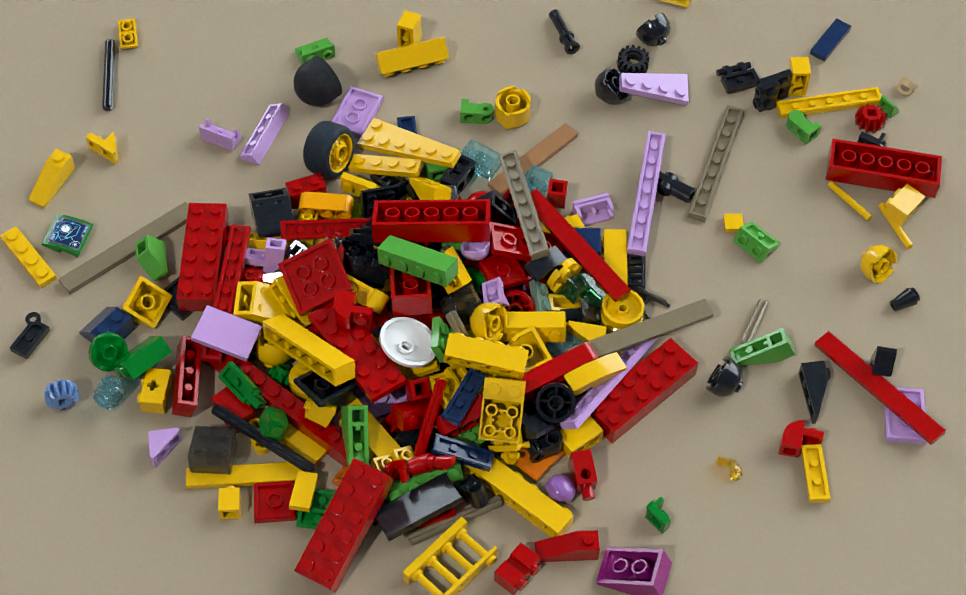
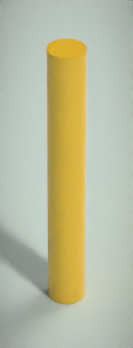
[827,181,872,221]
[878,203,913,249]

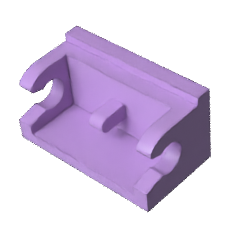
[199,118,242,151]
[572,192,614,226]

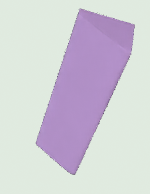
[239,103,290,165]

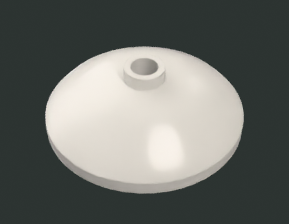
[379,317,436,368]

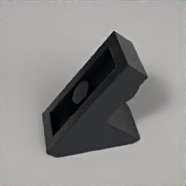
[560,300,601,326]
[870,346,897,377]

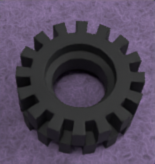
[617,45,650,73]

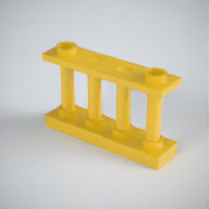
[402,517,498,595]

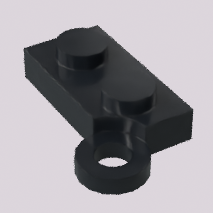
[10,312,50,359]

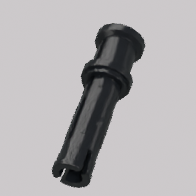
[549,9,580,54]

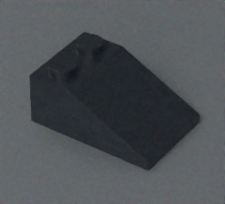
[293,370,363,407]

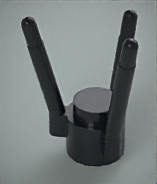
[634,286,670,319]

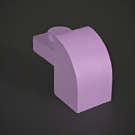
[244,237,286,273]

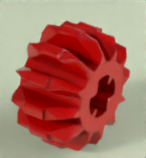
[855,103,886,133]

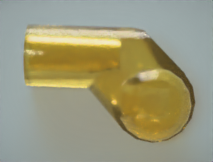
[716,456,743,481]

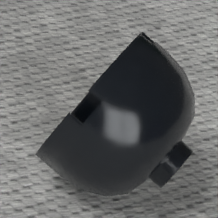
[635,13,671,46]
[594,67,629,104]
[706,356,743,397]
[535,382,576,423]

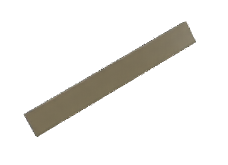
[687,105,744,223]
[499,150,551,261]
[59,201,189,295]
[566,299,714,358]

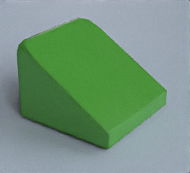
[878,95,899,119]

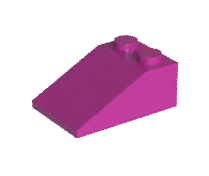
[596,547,672,595]

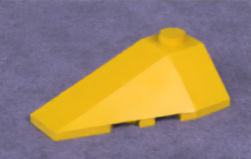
[480,326,552,395]

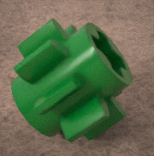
[267,364,291,387]

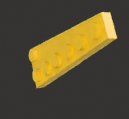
[357,118,461,168]

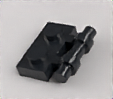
[716,61,759,94]

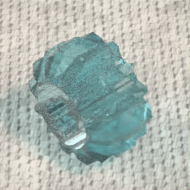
[93,375,126,410]

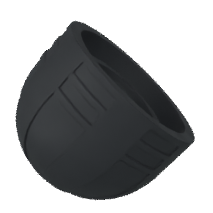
[293,56,343,106]

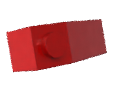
[535,530,600,562]

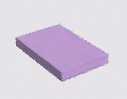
[332,86,383,138]
[191,305,262,362]
[884,387,927,445]

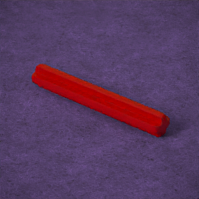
[414,378,447,456]

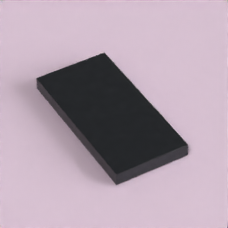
[375,472,463,541]

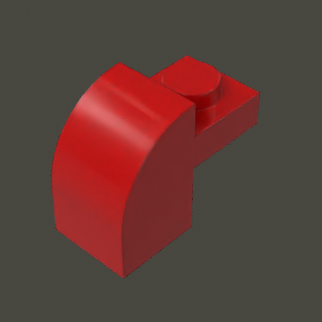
[333,289,373,329]
[404,375,433,401]
[778,420,824,458]

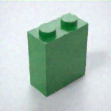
[113,336,172,380]

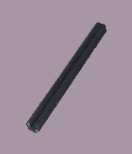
[211,404,316,473]

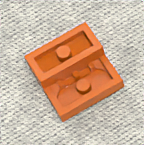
[515,439,565,481]

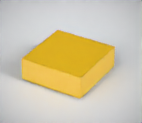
[723,214,744,233]

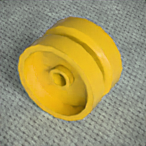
[600,290,645,334]

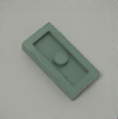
[529,280,551,312]

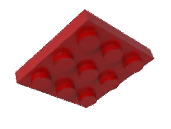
[278,238,354,317]

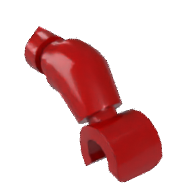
[385,453,456,484]

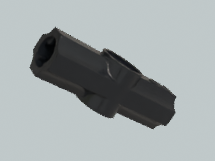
[639,172,695,203]

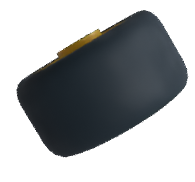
[303,121,355,179]

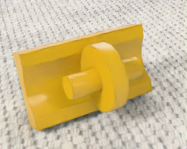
[488,432,530,465]

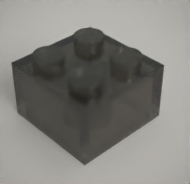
[438,283,483,331]
[188,426,238,475]

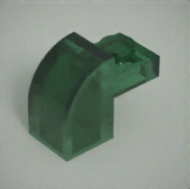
[560,273,606,310]

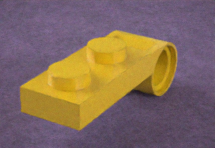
[347,274,390,315]

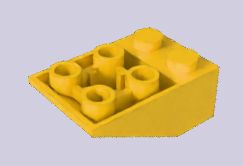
[233,281,288,327]
[478,377,526,444]

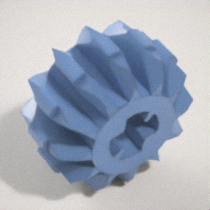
[44,378,79,411]

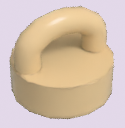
[897,76,917,95]

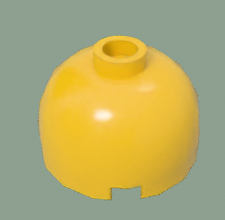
[860,245,897,283]
[470,302,508,342]
[255,334,291,368]

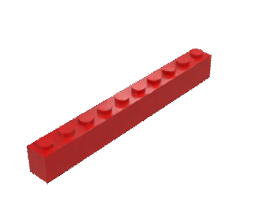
[202,348,348,467]

